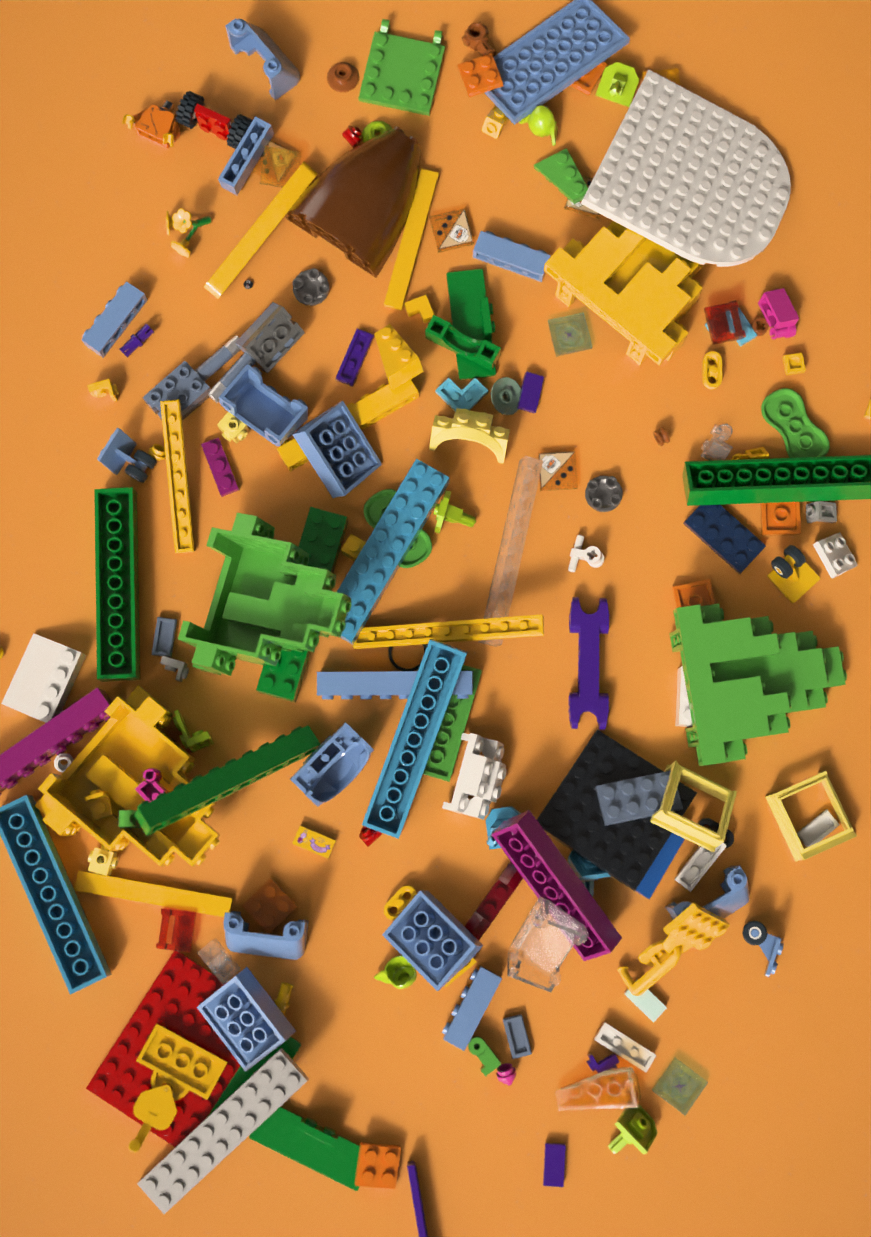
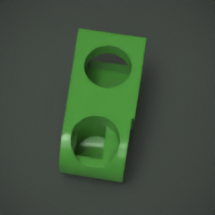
[118,810,141,828]
[468,1036,501,1077]

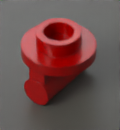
[342,126,363,149]
[359,826,382,847]

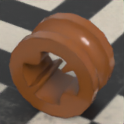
[751,317,769,336]
[653,427,670,446]

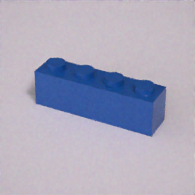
[635,833,685,899]

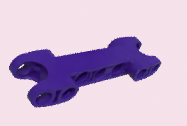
[568,597,609,730]

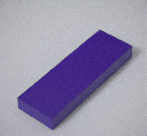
[336,328,374,387]

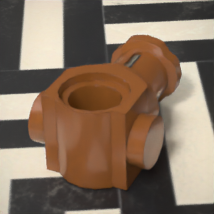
[462,22,497,57]

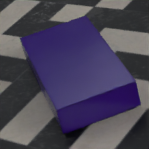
[517,372,544,413]
[543,1143,566,1187]

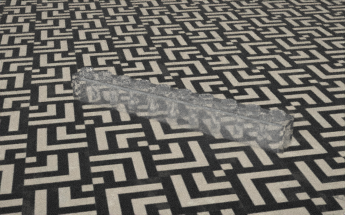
[478,456,543,647]

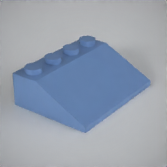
[293,401,382,498]
[382,890,484,991]
[197,967,296,1072]

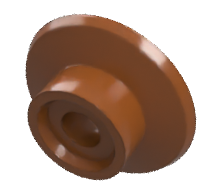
[327,62,359,93]

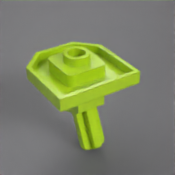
[595,62,639,107]
[433,490,476,533]
[608,1104,658,1155]

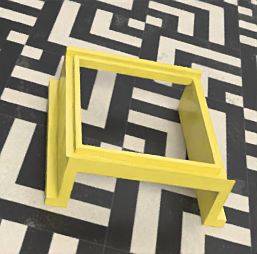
[650,761,737,852]
[765,770,857,862]

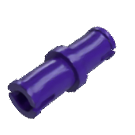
[119,324,154,358]

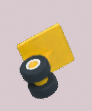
[767,545,820,603]

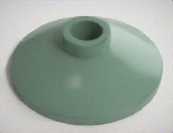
[491,377,521,415]

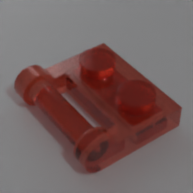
[704,300,746,345]
[156,908,196,952]

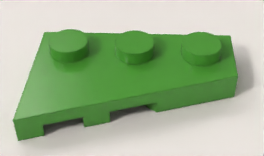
[534,148,588,204]

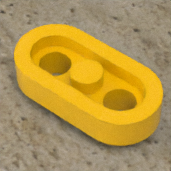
[702,351,722,390]
[384,886,417,920]

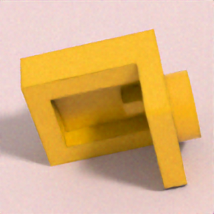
[482,106,509,139]

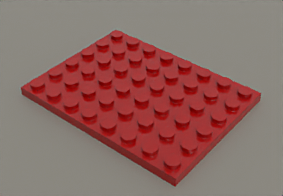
[86,949,241,1147]

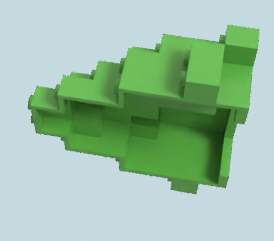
[178,513,352,676]
[669,604,847,766]

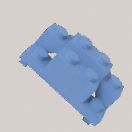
[290,722,374,807]

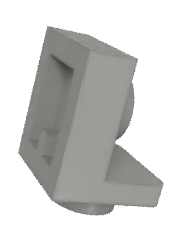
[806,501,837,523]
[160,656,189,682]

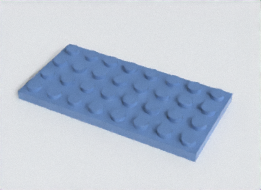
[484,0,630,125]

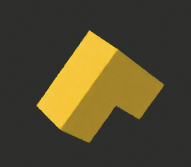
[404,295,434,323]

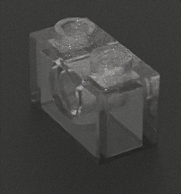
[198,939,241,984]

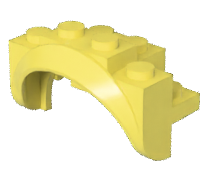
[429,408,510,464]

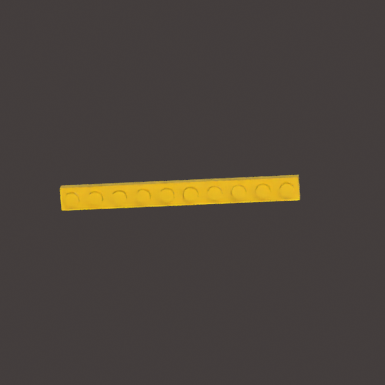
[353,614,544,649]

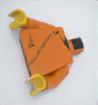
[122,101,180,149]

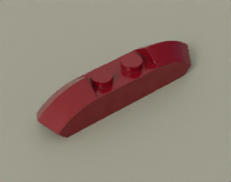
[464,861,523,940]

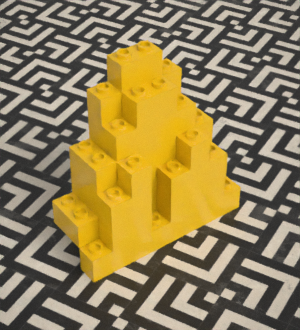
[544,221,706,366]
[35,685,221,867]

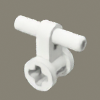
[568,535,605,573]

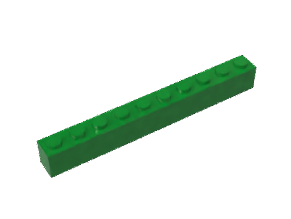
[135,725,320,836]

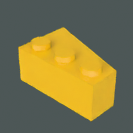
[374,324,423,391]

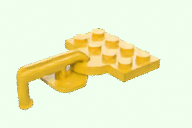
[617,903,730,996]
[128,1024,228,1152]

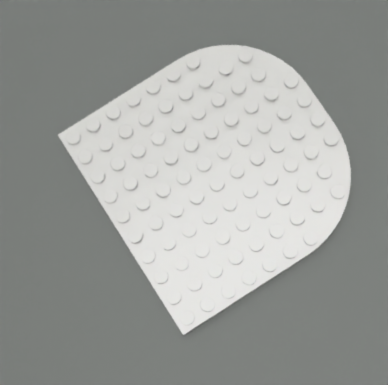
[581,70,791,267]

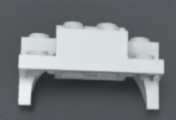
[442,733,507,820]

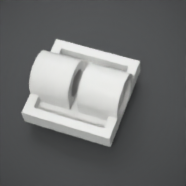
[813,532,858,579]

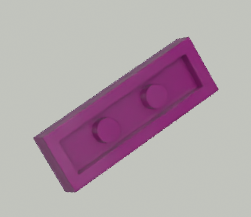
[201,437,239,497]

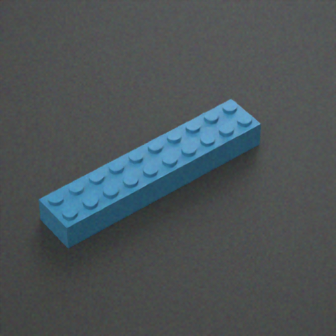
[337,459,450,645]
[362,639,468,839]
[0,795,112,994]

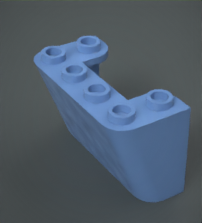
[219,364,308,447]

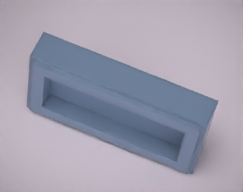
[152,617,177,658]
[502,1014,532,1059]

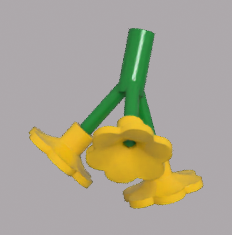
[166,209,211,258]

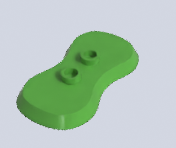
[761,388,830,458]
[364,489,432,568]

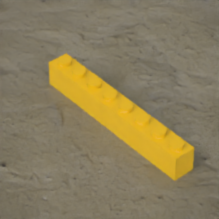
[277,380,419,472]

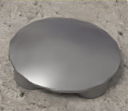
[293,268,329,306]
[585,476,623,512]

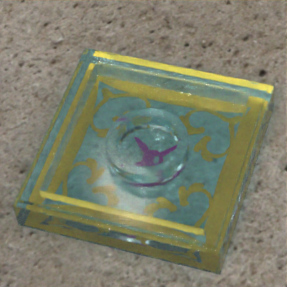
[547,312,592,357]
[652,1057,708,1115]

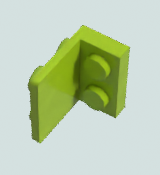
[173,710,214,753]

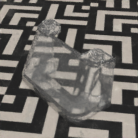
[507,897,588,992]

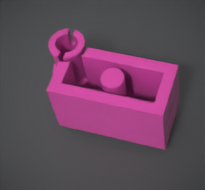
[758,288,799,339]
[135,768,169,802]

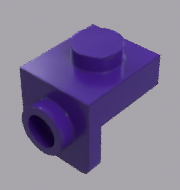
[586,1053,619,1074]

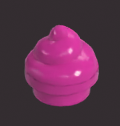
[496,1063,516,1086]

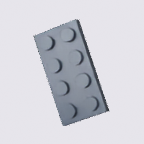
[596,771,683,826]

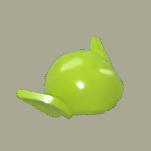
[519,105,557,146]
[374,955,417,989]

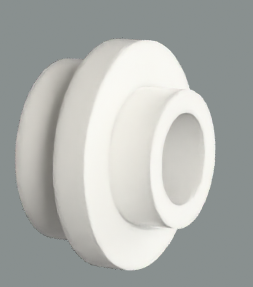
[54,753,74,772]

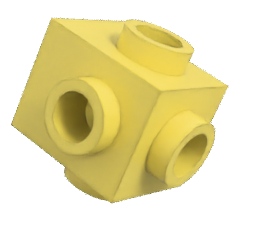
[217,412,249,443]
[88,845,119,876]

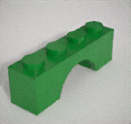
[425,315,501,371]

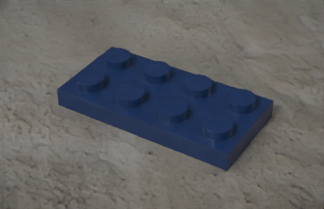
[683,505,766,574]

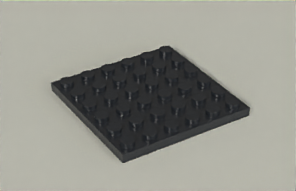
[537,730,697,891]

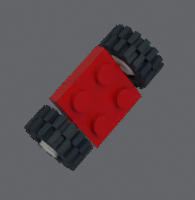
[176,91,253,149]

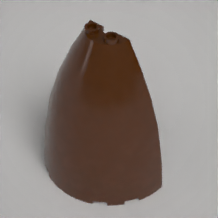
[285,126,421,278]

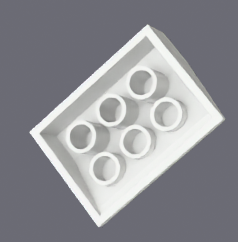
[1,633,87,723]

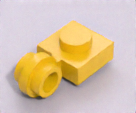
[731,447,769,460]

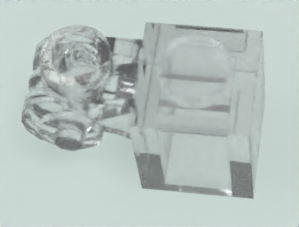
[701,424,733,461]

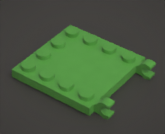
[358,19,445,116]

